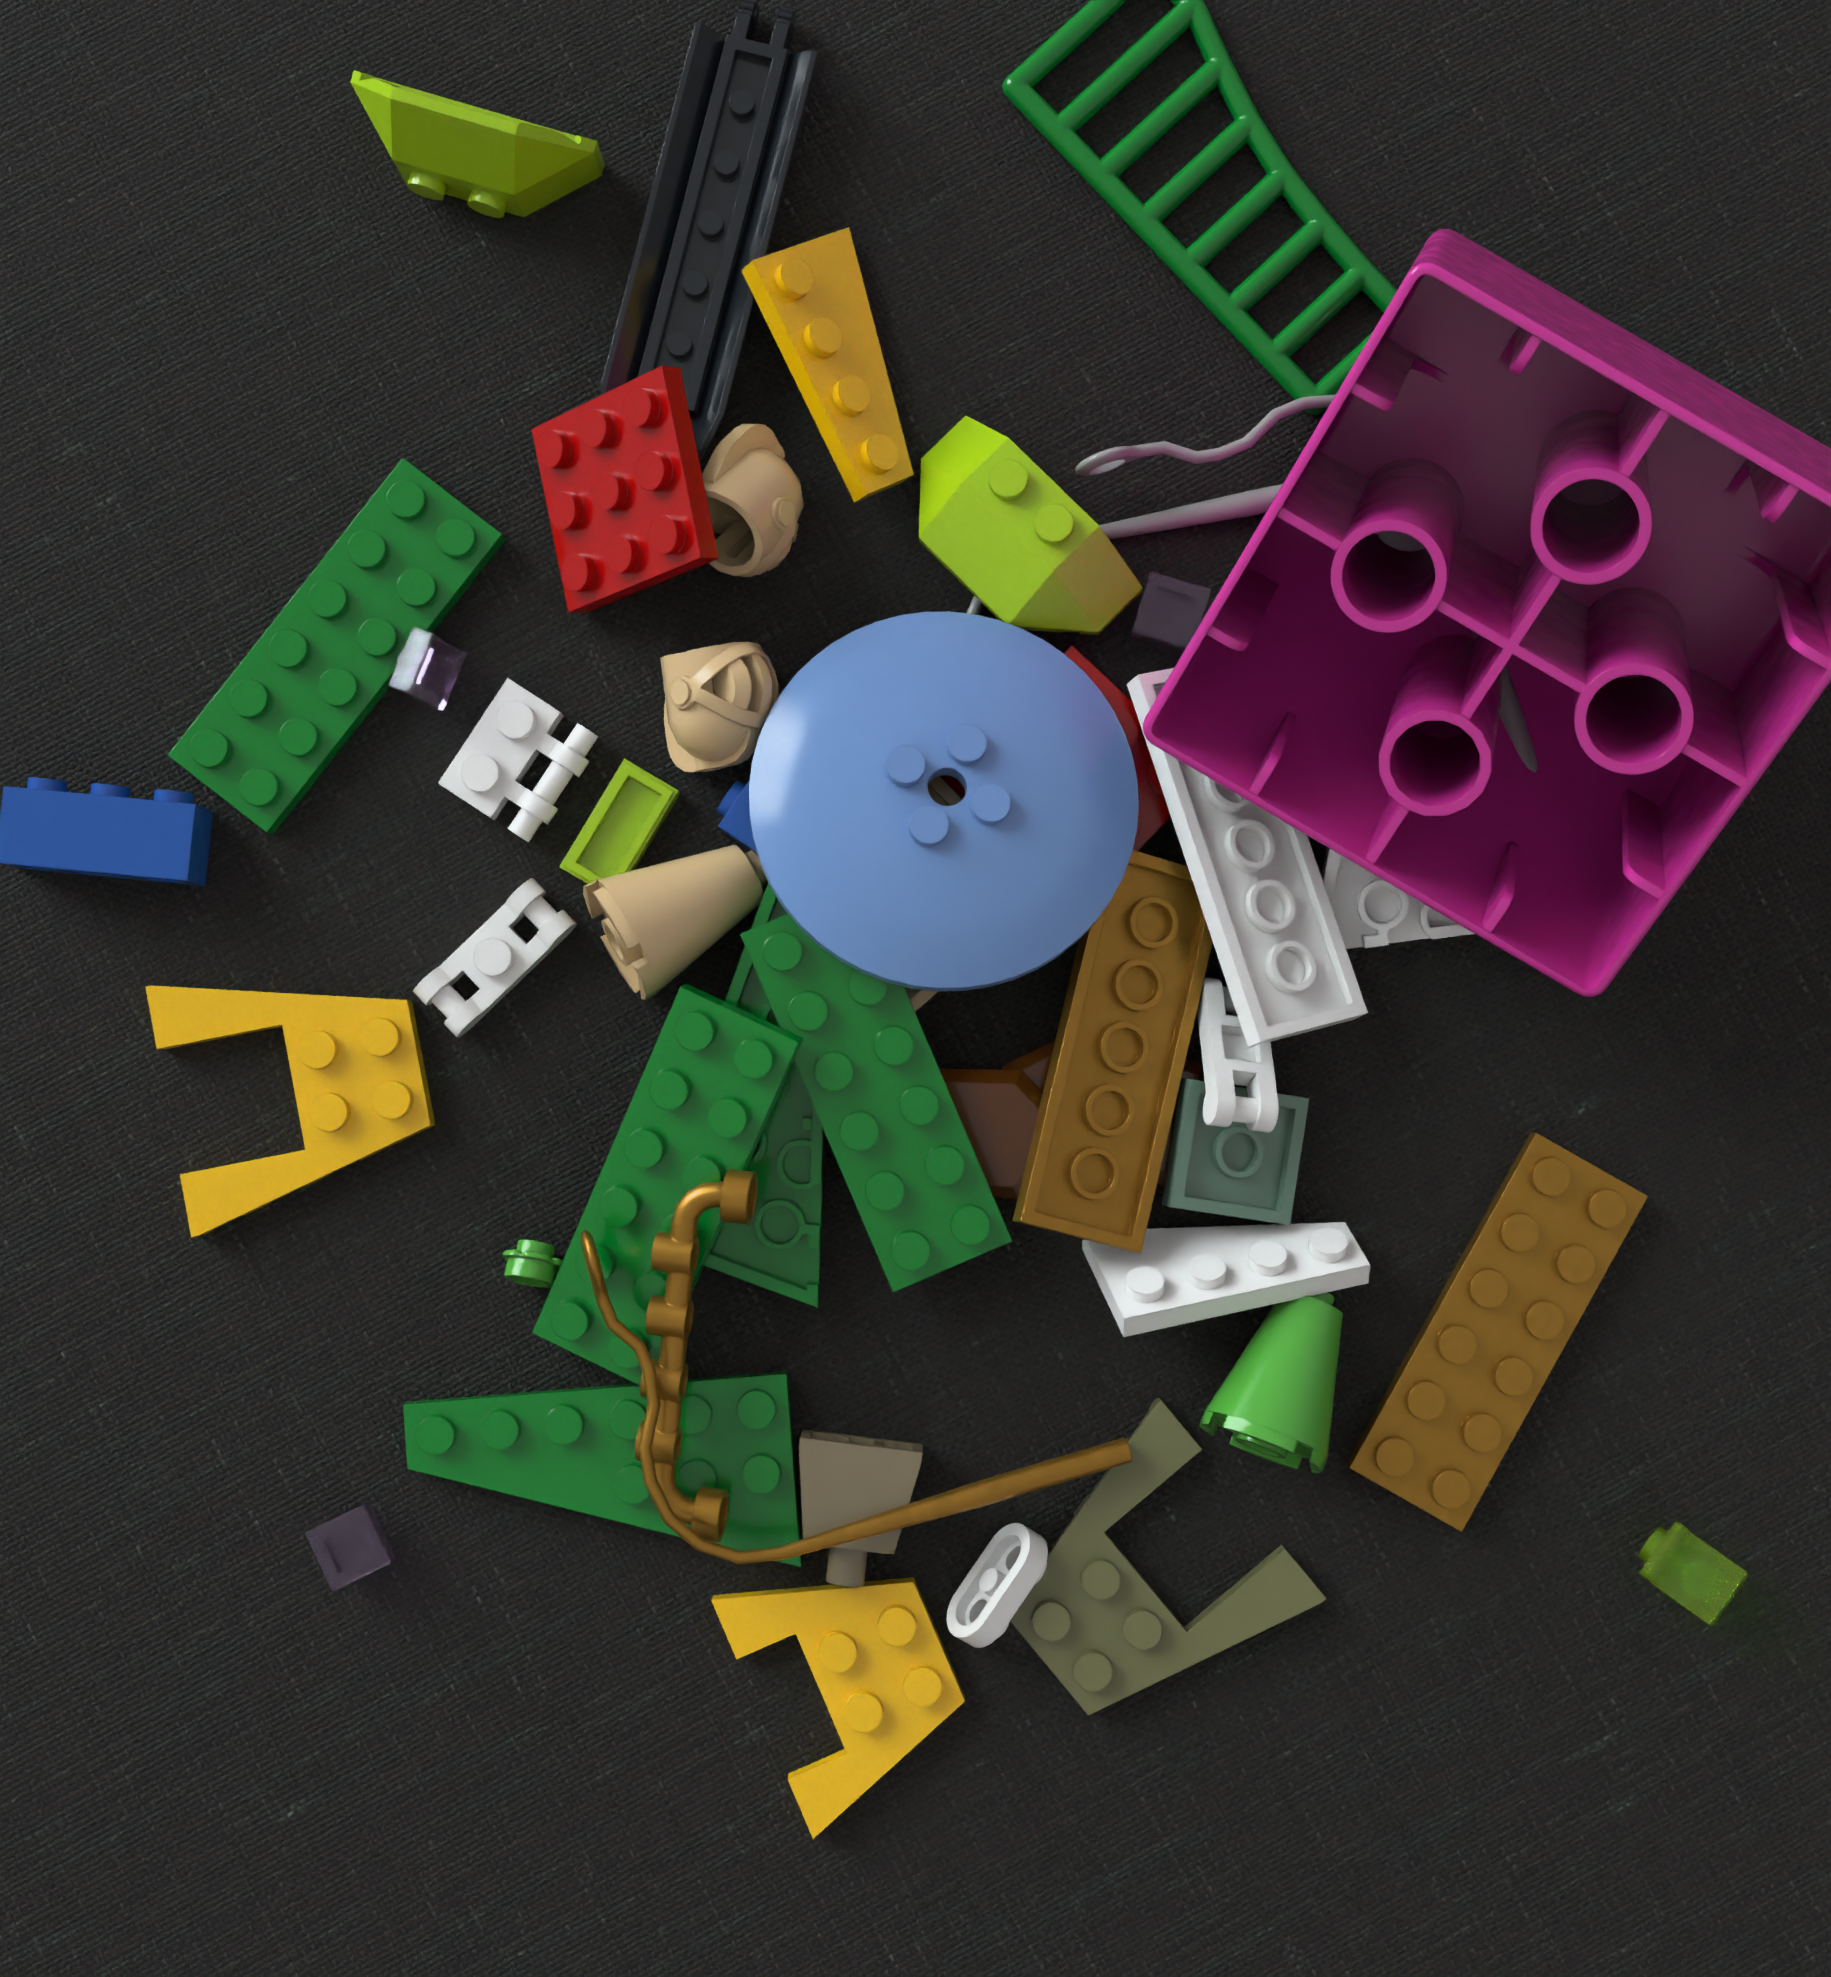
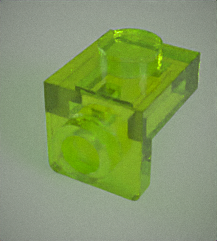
[1638,1521,1749,1627]

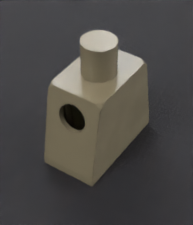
[799,1429,923,1587]

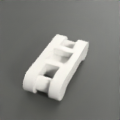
[413,878,577,1038]
[1196,977,1279,1133]

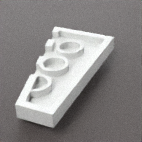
[1082,1222,1370,1337]

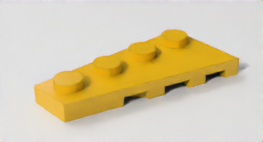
[741,227,914,503]

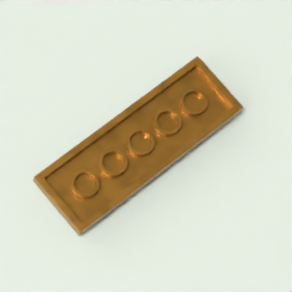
[1012,850,1213,1253]
[1345,1133,1648,1532]

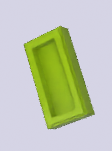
[559,758,680,884]

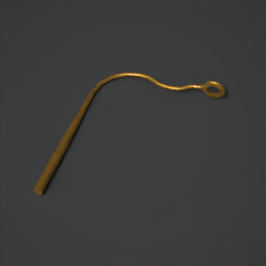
[581,1230,1132,1564]

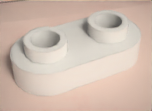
[946,1523,1048,1648]

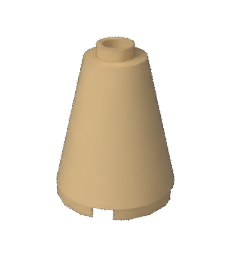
[583,845,768,1000]

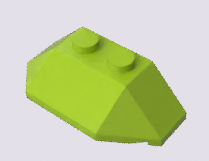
[350,70,605,218]
[919,416,1143,635]

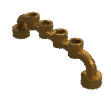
[635,1169,758,1542]

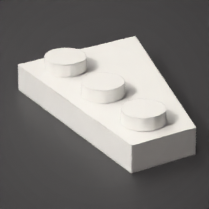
[1321,847,1475,949]

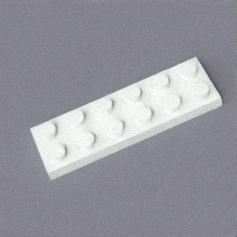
[1127,668,1368,1048]

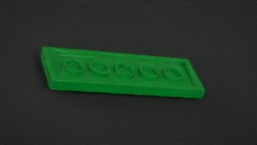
[168,458,506,835]
[740,914,1012,1292]
[532,984,803,1385]

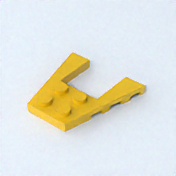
[145,985,435,1237]

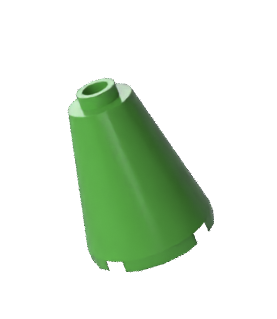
[1199,1293,1343,1473]

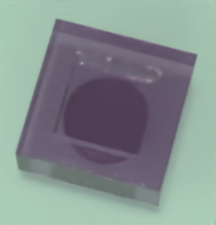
[1130,571,1211,652]
[389,627,467,711]
[305,1501,396,1592]

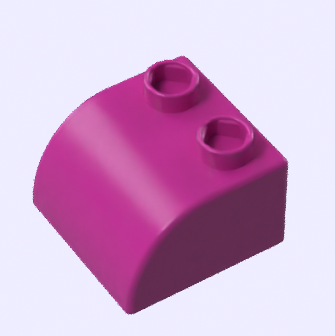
[1143,229,1831,997]

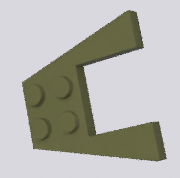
[1010,1397,1327,1715]

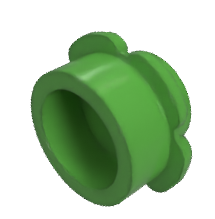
[502,1240,563,1288]

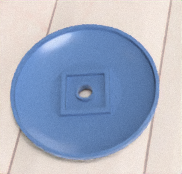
[749,611,1139,992]

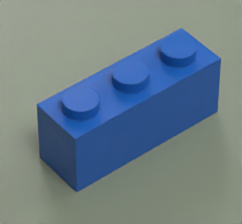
[0,777,213,886]

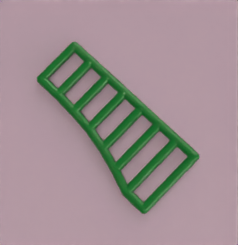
[1002,0,1397,415]

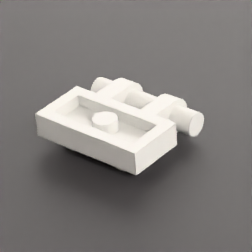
[438,678,598,843]

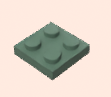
[1162,1078,1309,1225]

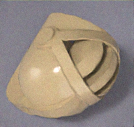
[702,424,804,577]
[660,642,779,772]

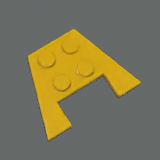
[711,1577,965,1839]

